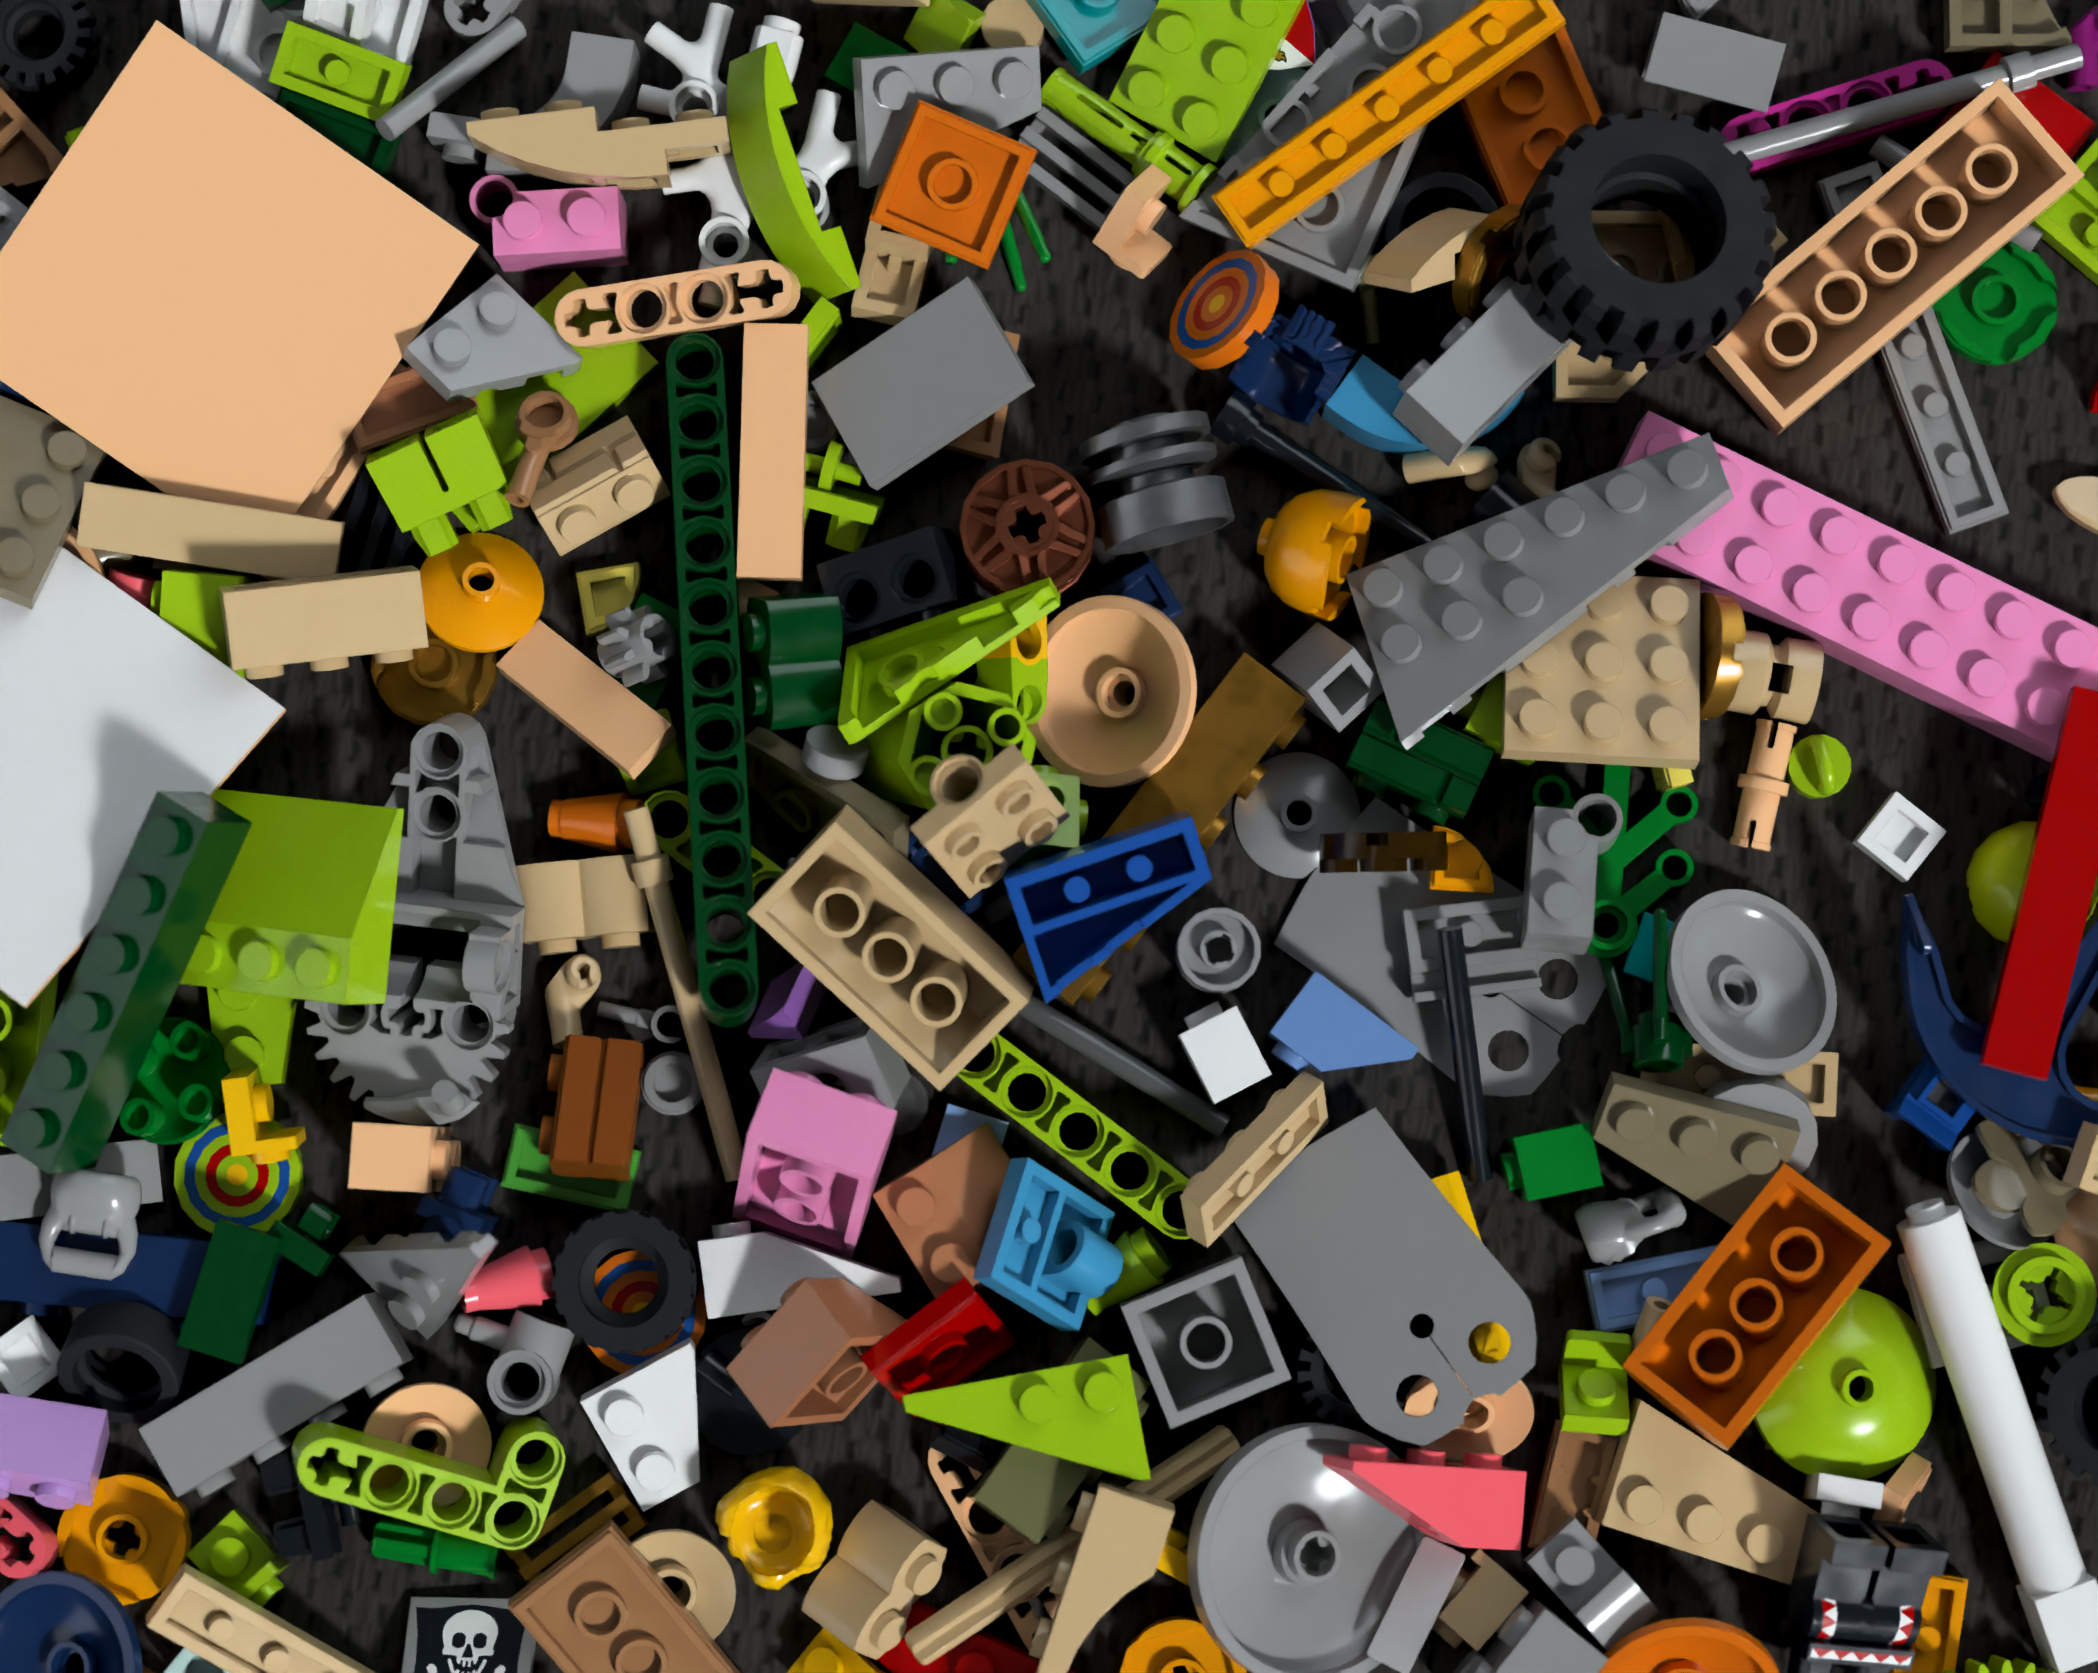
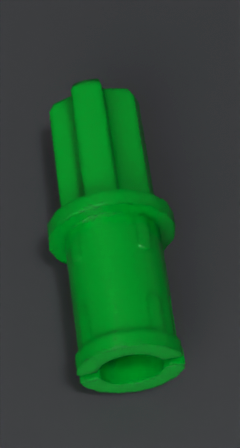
[371,1519,502,1579]

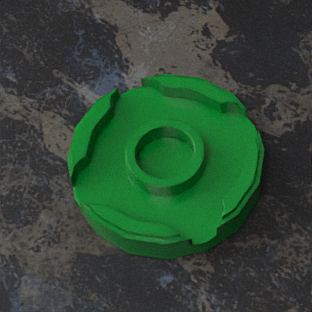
[1932,241,2058,366]

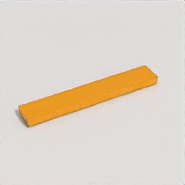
[1211,0,1566,250]

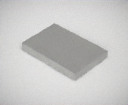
[811,276,1035,491]

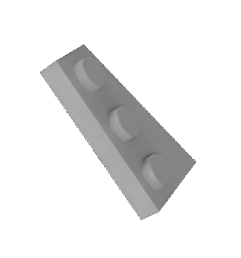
[852,44,1042,189]

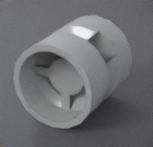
[1175,908,1261,994]

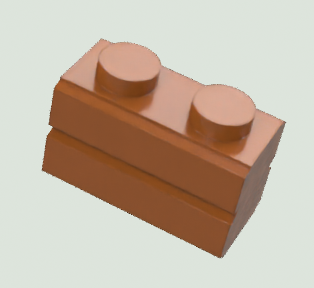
[539,1034,645,1182]

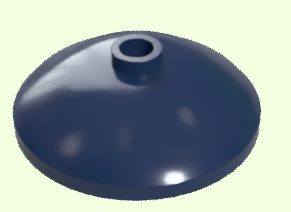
[0,1570,143,1673]

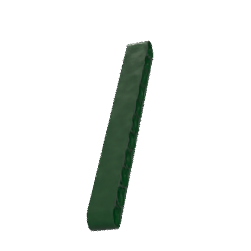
[666,332,759,1028]

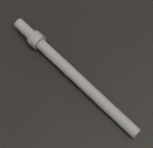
[1723,43,2083,161]

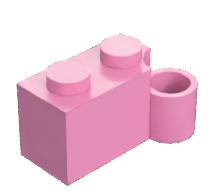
[469,174,629,272]

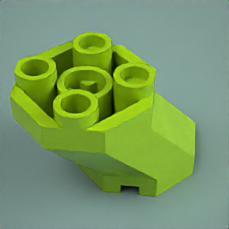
[853,681,1037,810]

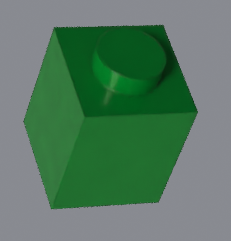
[1500,1122,1604,1202]

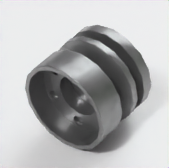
[1079,410,1235,555]

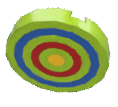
[174,1113,305,1234]

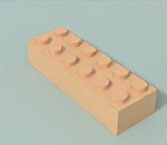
[1705,78,2084,436]

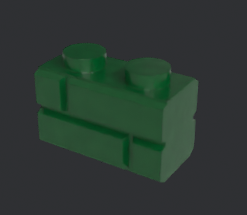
[1343,695,1495,827]

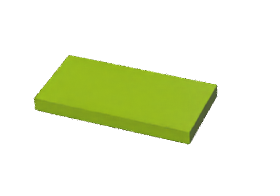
[390,271,661,534]

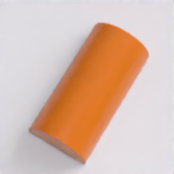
[1622,1163,1891,1451]

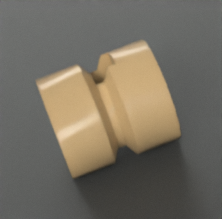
[1727,629,1824,725]

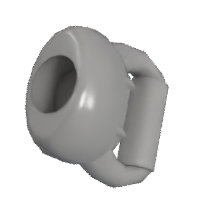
[38,1169,142,1281]
[1575,1186,1686,1266]

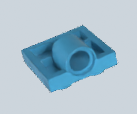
[973,1157,1124,1332]

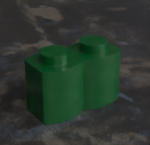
[739,592,843,730]

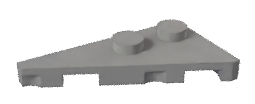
[338,1231,498,1340]

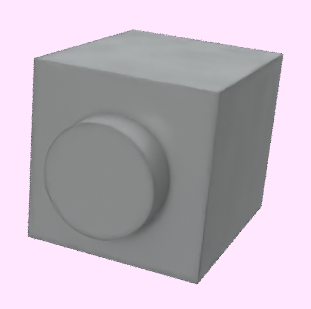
[1271,622,1384,733]

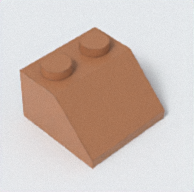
[872,1122,1011,1299]
[726,1278,907,1428]

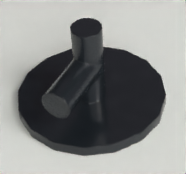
[695,1328,803,1457]

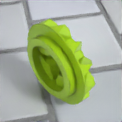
[1990,1242,2097,1347]

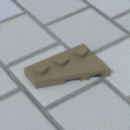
[1591,1071,1801,1226]

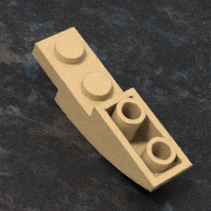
[466,100,732,190]

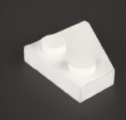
[580,1337,701,1512]

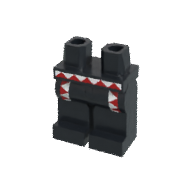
[1778,1514,1949,1673]

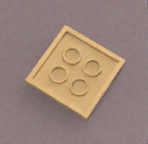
[1501,576,1700,770]

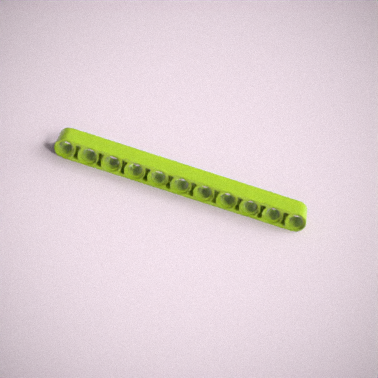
[644,790,1190,1240]

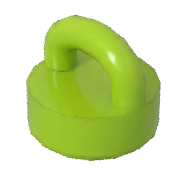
[1785,735,1851,799]

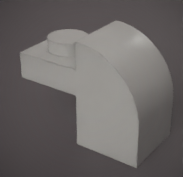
[1524,1515,1659,1652]

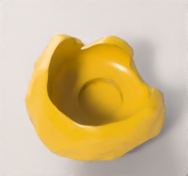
[716,1466,833,1590]

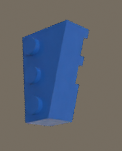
[1002,810,1212,1004]

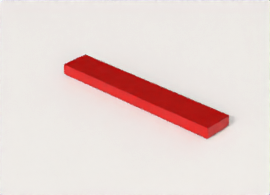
[1978,685,2098,1081]

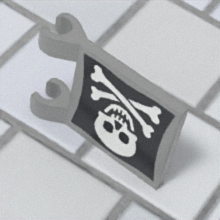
[402,1597,536,1673]

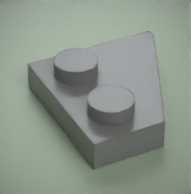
[403,274,583,402]

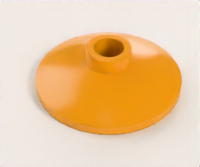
[420,532,544,653]

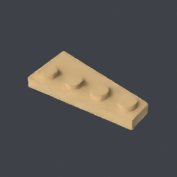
[1595,1397,1843,1585]

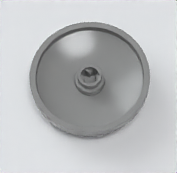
[1187,1422,1428,1673]

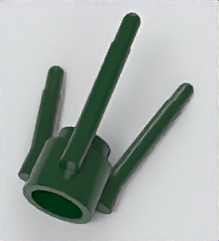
[1600,908,1693,1073]

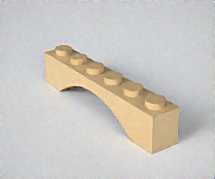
[1029,1479,1175,1673]

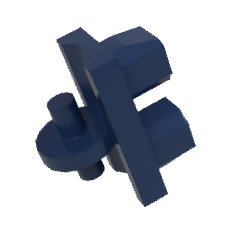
[416,1165,500,1242]

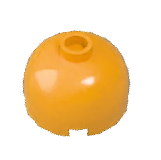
[1257,489,1371,621]

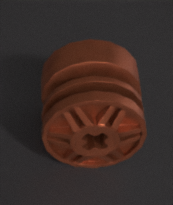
[959,459,1095,599]

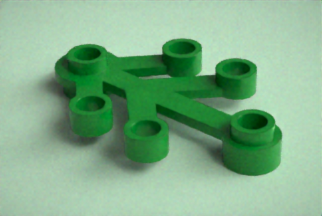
[1531,764,1698,958]

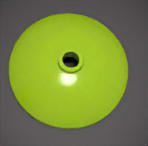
[1753,1288,1937,1480]

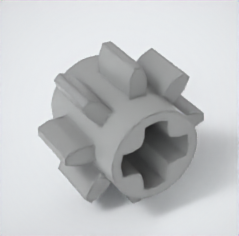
[596,604,677,687]

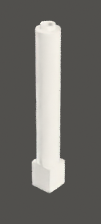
[1897,1198,2098,1673]

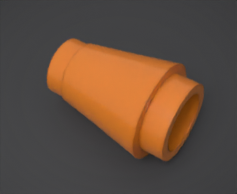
[547,792,644,855]

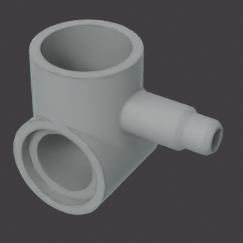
[454,1309,575,1415]

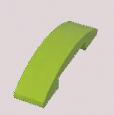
[727,41,862,304]

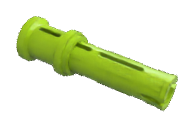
[1041,67,1218,213]

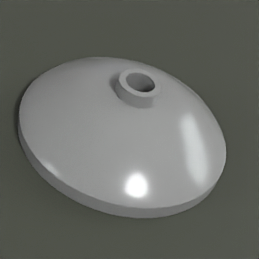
[1666,889,1837,1075]

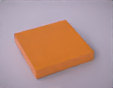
[869,99,1038,270]

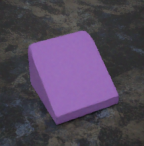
[748,963,827,1039]

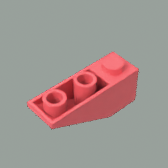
[1322,1444,1527,1550]

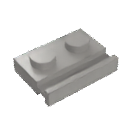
[1400,895,1542,1003]

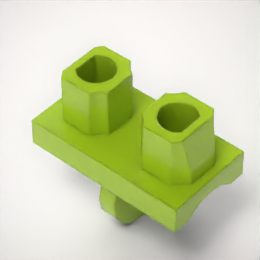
[804,440,886,552]

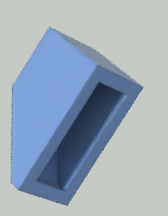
[1266,971,1420,1074]

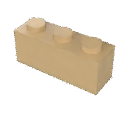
[219,565,429,679]

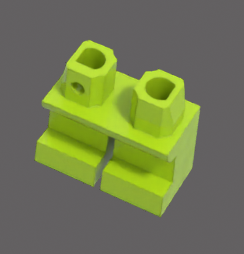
[365,405,513,557]

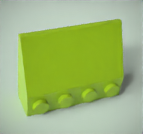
[179,789,404,1005]

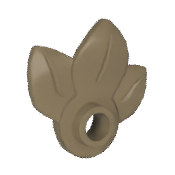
[1971,1120,2079,1237]

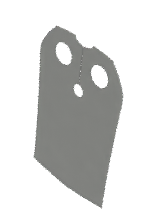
[1274,797,1606,1097]
[1234,1107,1537,1446]

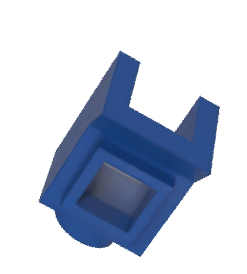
[1883,1056,1975,1151]

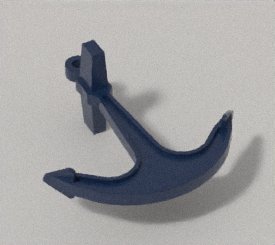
[1899,894,2098,1147]

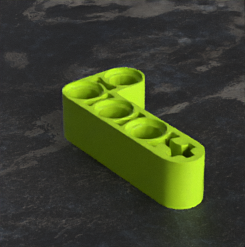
[291,1416,566,1550]

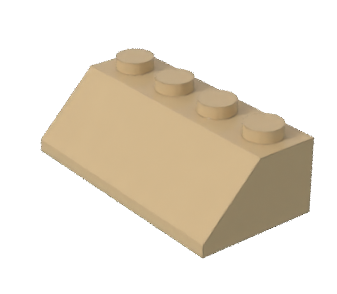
[747,804,1037,1091]

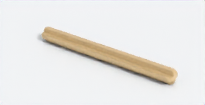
[904,1425,1240,1665]

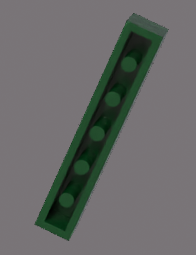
[0,791,252,1174]

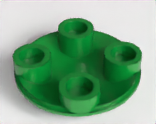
[119,1017,230,1145]

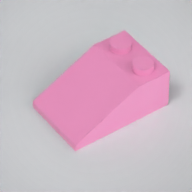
[732,1067,898,1259]

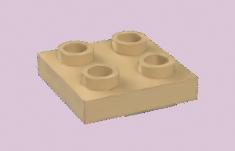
[910,743,1070,899]

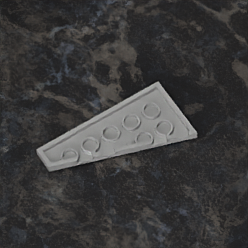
[1179,0,1483,293]
[1346,433,1734,751]

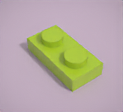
[268,20,412,121]

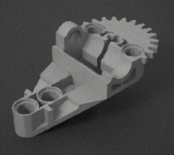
[304,712,525,1101]

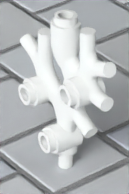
[637,3,858,310]

